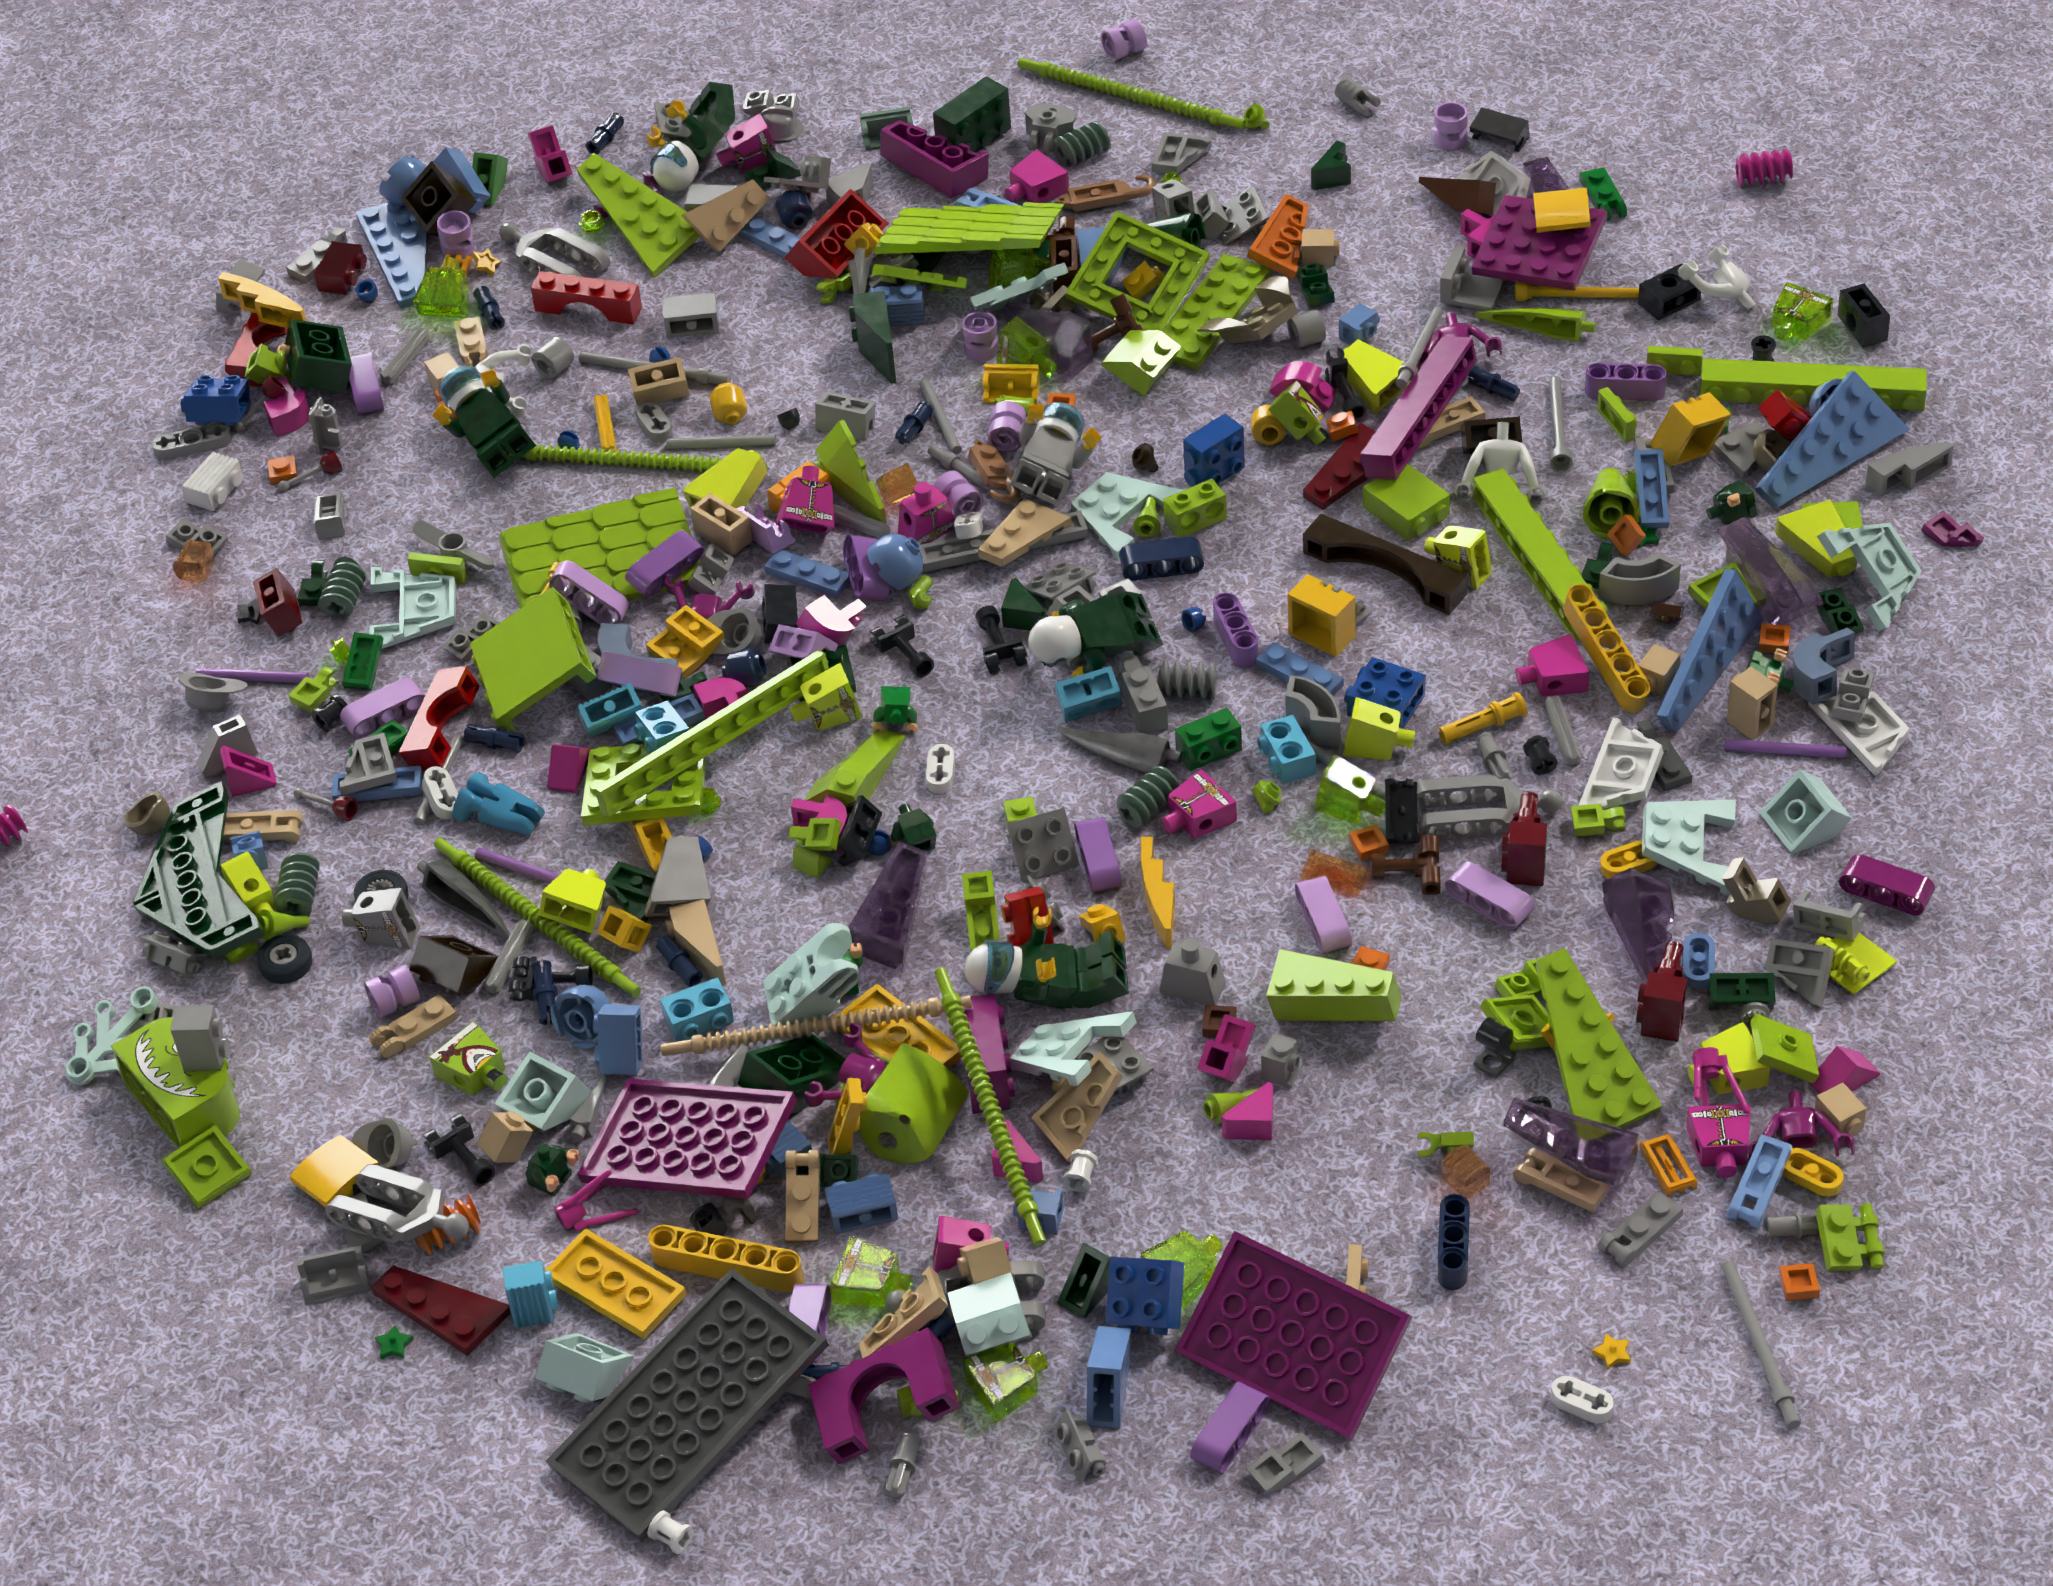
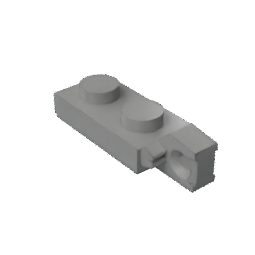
[286,227,348,283]

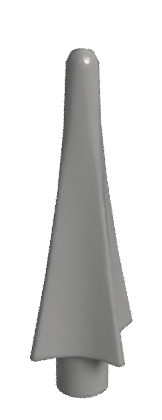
[848,248,872,294]
[569,1075,608,1142]

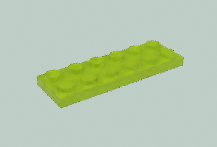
[1163,254,1271,370]

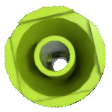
[1583,468,1640,539]

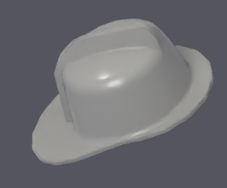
[760,105,803,141]
[707,608,765,655]
[179,673,248,712]
[351,1118,418,1169]

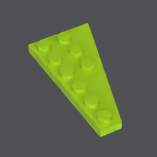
[577,153,700,278]
[1535,947,1663,1148]

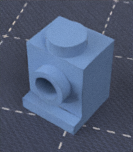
[1339,303,1380,345]
[230,830,269,871]
[1013,1189,1064,1235]

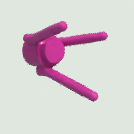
[1692,1047,1750,1114]
[554,1169,639,1233]

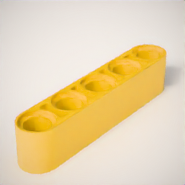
[1563,584,1650,713]
[648,1225,804,1293]

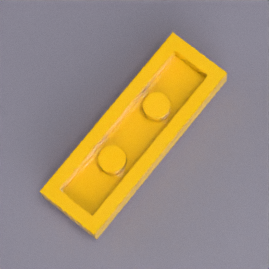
[827,1078,867,1155]

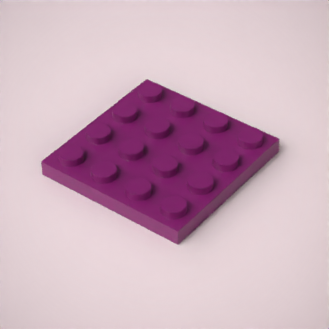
[1471,195,1607,291]

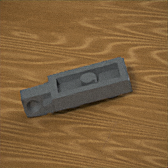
[1637,719,1692,791]

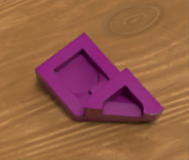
[1921,510,1984,547]

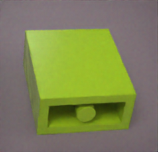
[1363,463,1450,541]

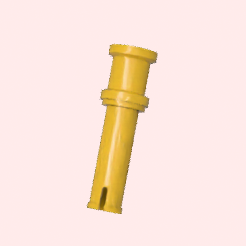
[1438,692,1528,745]

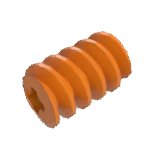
[414,1194,481,1256]

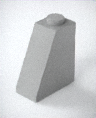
[645,835,711,917]

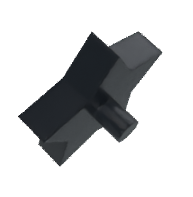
[237,598,261,625]

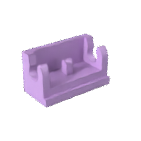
[737,502,796,554]
[768,624,838,663]

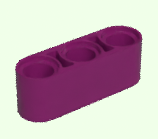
[1839,854,1935,916]

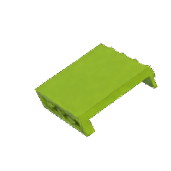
[470,587,597,733]

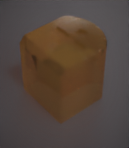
[875,463,918,505]
[173,540,215,583]
[1442,1145,1490,1199]

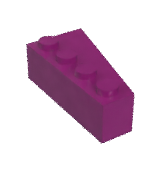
[880,120,989,198]
[964,993,1015,1114]

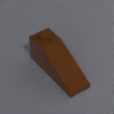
[1419,177,1496,216]

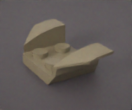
[1197,276,1298,344]

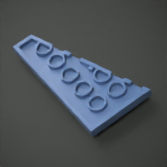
[355,202,428,309]
[1754,371,1910,508]
[1657,568,1764,733]

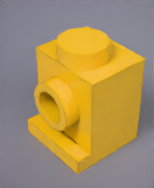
[596,905,652,953]

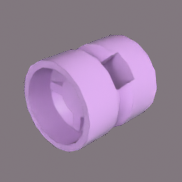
[1101,19,1147,61]
[1434,102,1468,150]
[437,210,474,259]
[962,311,999,362]
[988,401,1026,452]
[933,470,983,519]
[364,964,420,1018]

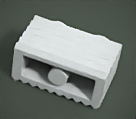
[181,451,243,511]

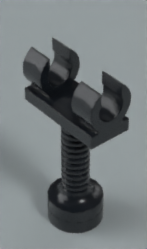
[1325,347,1367,419]
[975,605,1028,674]
[869,614,934,677]
[508,956,593,1001]
[422,1113,495,1187]

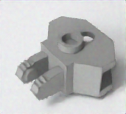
[1025,103,1076,154]

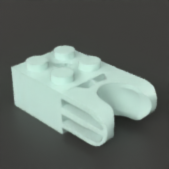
[763,923,860,1038]

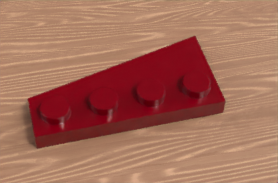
[1303,422,1376,510]
[371,1265,511,1356]

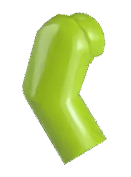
[908,575,933,610]

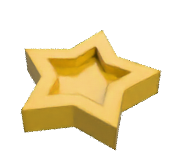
[471,248,501,276]
[1592,1334,1631,1369]

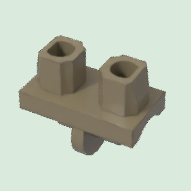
[1029,285,1077,334]

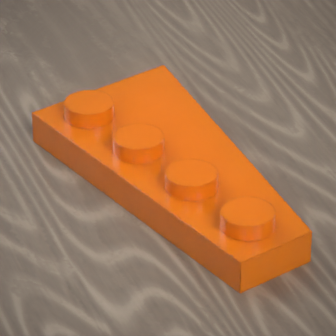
[1246,194,1309,280]

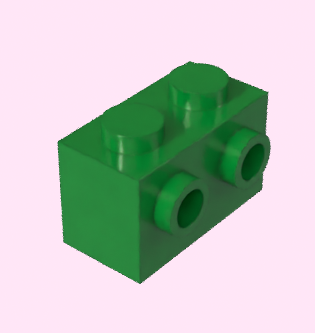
[1175,708,1242,771]

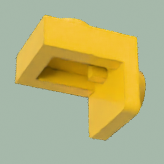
[844,222,884,258]
[1121,261,1165,300]
[1078,904,1126,943]

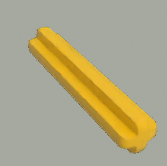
[593,394,617,453]

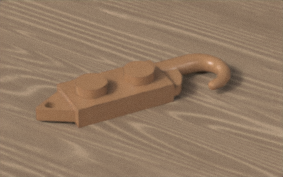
[1054,175,1156,212]
[968,439,1021,503]

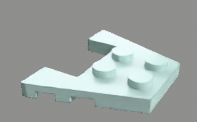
[970,262,1068,313]
[1071,472,1183,560]
[1817,523,1921,631]
[369,567,456,649]
[1642,800,1736,895]
[1009,1012,1137,1086]

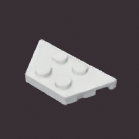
[1451,150,1531,217]
[1808,691,1909,776]
[1578,718,1664,809]

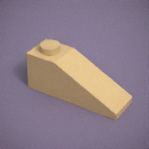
[665,899,726,986]

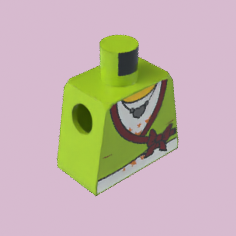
[1268,380,1328,446]
[429,1021,507,1095]

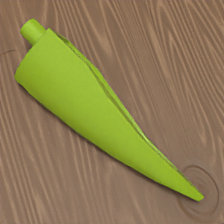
[1475,308,1596,342]

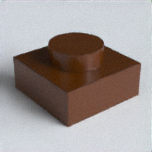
[1651,602,1685,623]
[1202,1005,1237,1038]

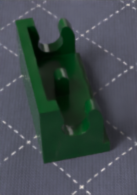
[1707,973,1776,1010]

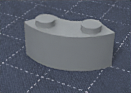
[1599,552,1681,605]
[1285,675,1341,747]

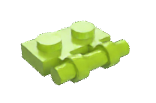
[1815,1203,1885,1271]

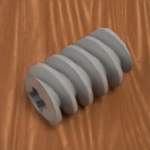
[1157,659,1217,700]

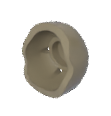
[1753,429,1791,472]
[124,791,170,836]

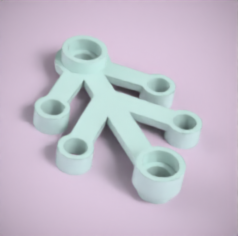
[66,986,158,1086]

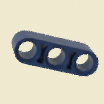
[1119,537,1204,581]
[1437,1194,1470,1290]

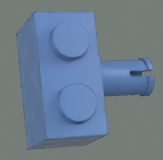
[593,1004,643,1075]

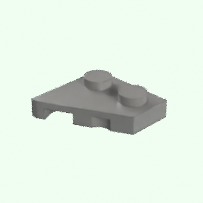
[1151,132,1212,175]
[1712,421,1772,479]
[339,733,398,795]
[1765,938,1834,1008]

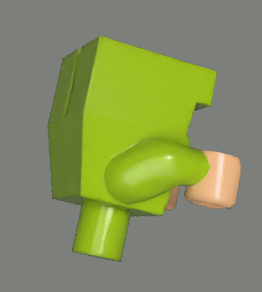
[244,343,291,384]

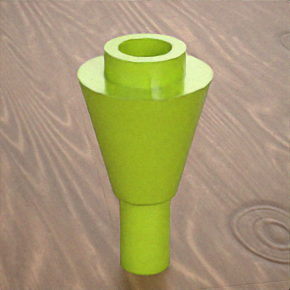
[1133,497,1161,537]
[257,910,310,940]
[1203,1088,1258,1124]

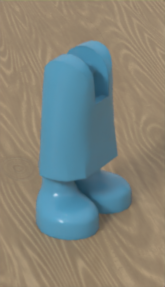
[453,772,545,836]

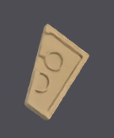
[681,179,770,253]
[978,498,1072,567]
[1031,1051,1123,1163]
[859,1266,948,1358]

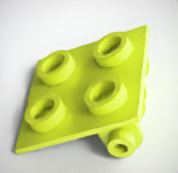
[1815,933,1897,995]

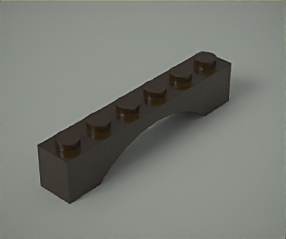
[1303,514,1468,615]

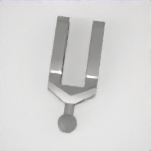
[499,222,611,277]
[1417,775,1562,841]
[325,1164,469,1243]
[885,1260,1046,1335]

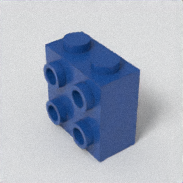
[180,375,251,425]
[1183,413,1245,487]
[1344,657,1426,729]
[1105,1256,1185,1335]

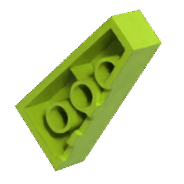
[1266,949,1402,1021]

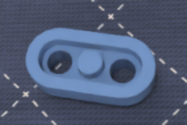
[1682,933,1715,989]

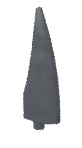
[1058,727,1183,773]
[417,860,510,940]

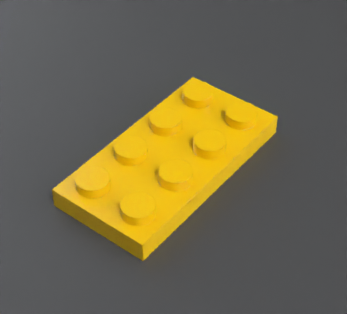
[835,984,964,1068]
[544,1228,687,1340]

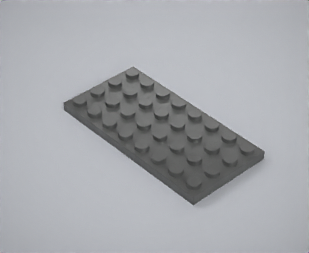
[546,1269,829,1542]

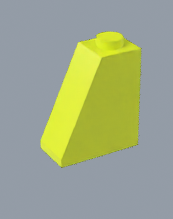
[1343,339,1410,414]
[683,448,768,509]
[1774,499,1857,578]

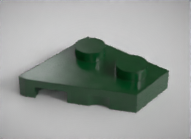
[604,861,656,922]

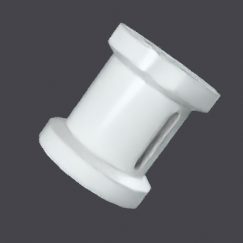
[1062,1149,1098,1192]
[647,1510,694,1554]

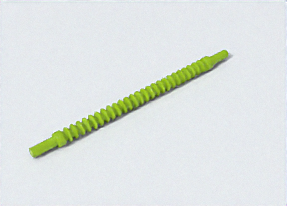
[1017,57,1246,130]
[509,444,768,472]
[434,837,641,998]
[934,967,1046,1247]

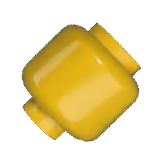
[709,382,748,424]
[1250,405,1287,446]

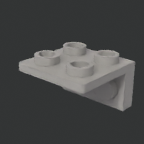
[763,156,831,194]
[1440,245,1505,311]

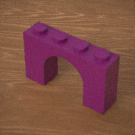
[808,1328,960,1464]

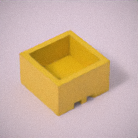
[1649,392,1731,467]
[1287,574,1356,657]

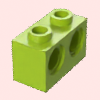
[1163,479,1227,538]

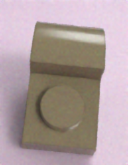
[1722,857,1791,923]

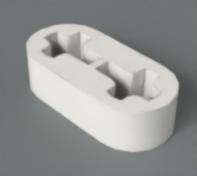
[954,512,983,539]
[926,744,955,794]
[422,766,458,819]
[1551,1376,1614,1424]

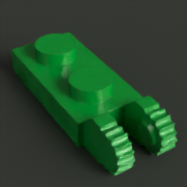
[1579,167,1627,221]

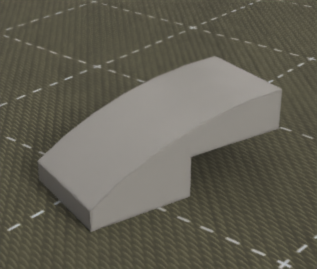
[687,543,734,595]
[1246,1432,1326,1494]

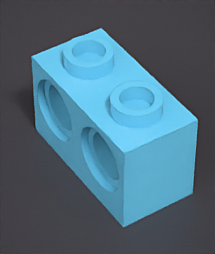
[1055,666,1121,722]
[634,701,689,754]
[1257,715,1316,784]
[660,977,734,1042]

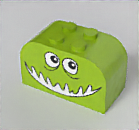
[111,1017,240,1148]

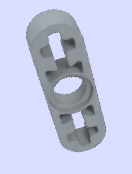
[152,423,232,460]

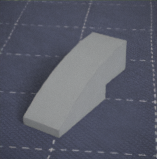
[1866,443,1954,496]

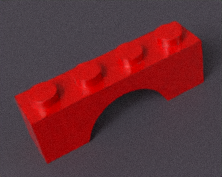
[531,271,642,325]
[225,312,288,387]
[399,666,480,771]

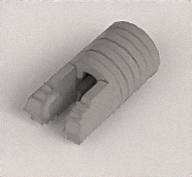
[1335,77,1381,118]

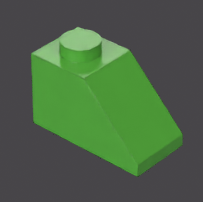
[472,152,508,206]

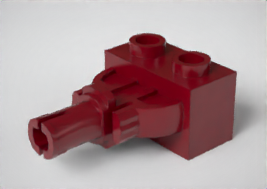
[1501,791,1547,886]
[1636,941,1687,1042]

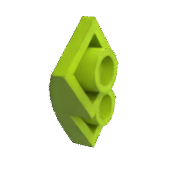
[1494,957,1542,997]

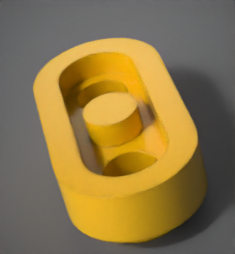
[1600,840,1658,880]
[1782,1148,1844,1197]

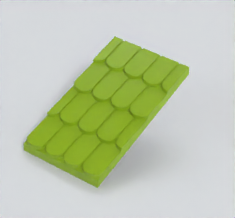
[874,202,1064,254]
[498,487,700,613]

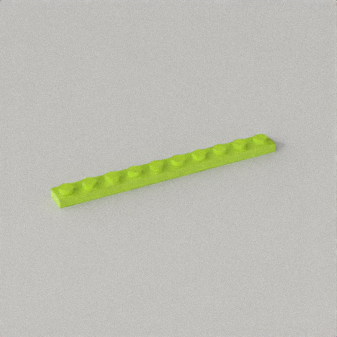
[594,650,829,817]

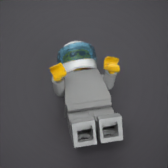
[1009,402,1101,507]

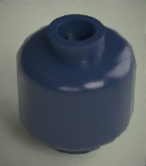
[776,190,813,228]
[722,648,767,688]

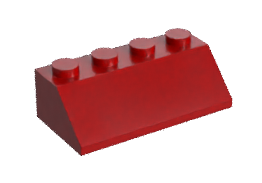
[785,189,889,279]

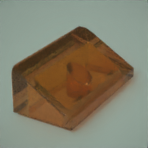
[1301,849,1371,896]

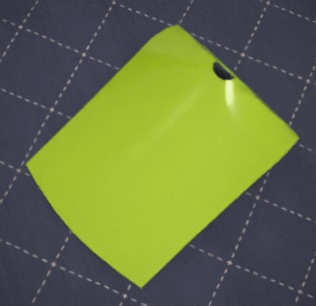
[859,1043,969,1164]

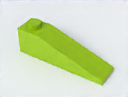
[813,420,886,523]
[804,729,905,818]

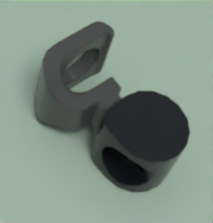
[1473,1017,1516,1078]
[690,1197,757,1236]

